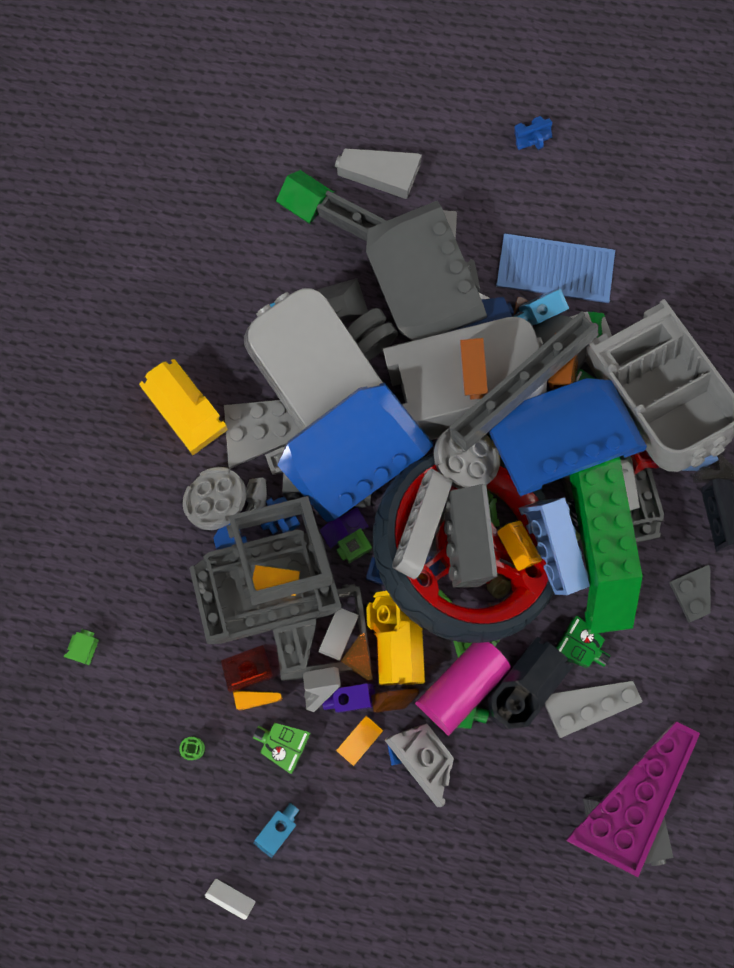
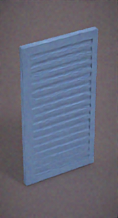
[496,234,615,303]

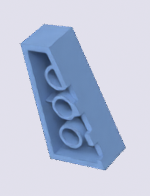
[518,498,590,595]

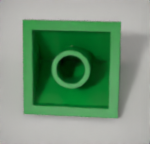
[276,170,334,224]

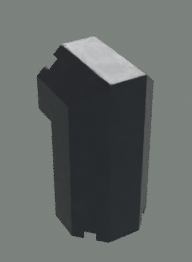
[488,636,574,730]

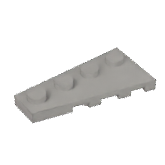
[545,681,643,738]

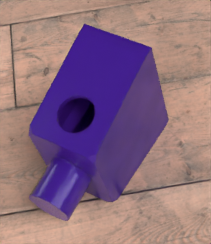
[322,684,375,713]

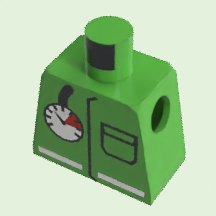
[253,723,311,774]

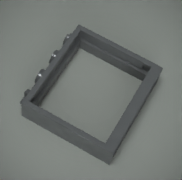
[226,496,332,606]
[277,584,372,681]

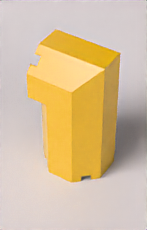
[139,359,228,455]
[367,591,425,685]

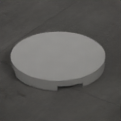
[434,428,500,489]
[183,467,246,530]

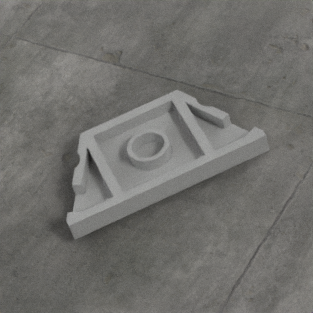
[385,724,454,807]

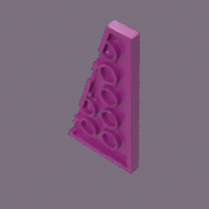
[565,722,700,877]

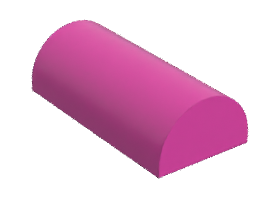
[415,642,511,736]

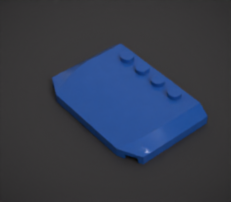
[489,378,647,496]
[277,383,433,522]

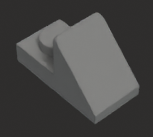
[303,667,341,712]

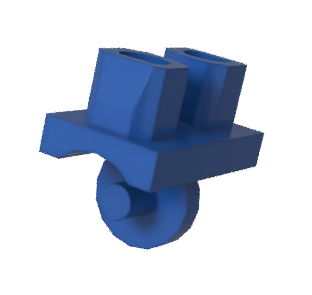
[514,116,552,150]
[261,496,300,534]

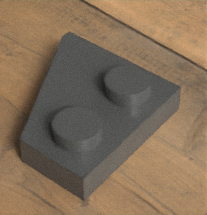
[273,618,317,675]

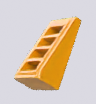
[233,691,283,711]

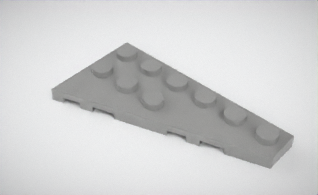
[224,400,301,469]

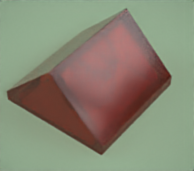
[221,645,275,694]

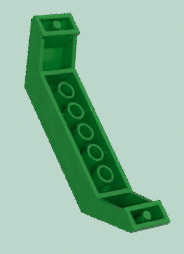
[569,456,643,635]

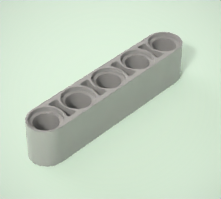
[392,469,452,579]

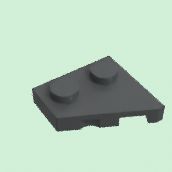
[669,565,711,623]

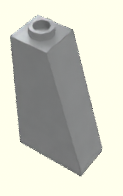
[335,149,422,199]

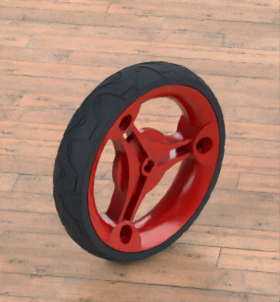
[373,453,554,643]

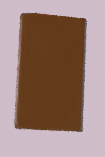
[371,688,419,713]

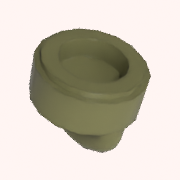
[487,574,511,599]

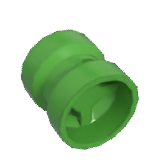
[179,737,205,760]

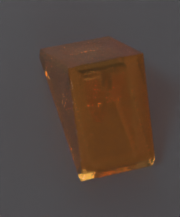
[341,633,372,681]

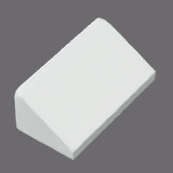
[205,879,255,920]

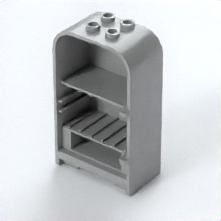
[244,288,383,431]
[586,299,734,472]
[383,317,547,440]

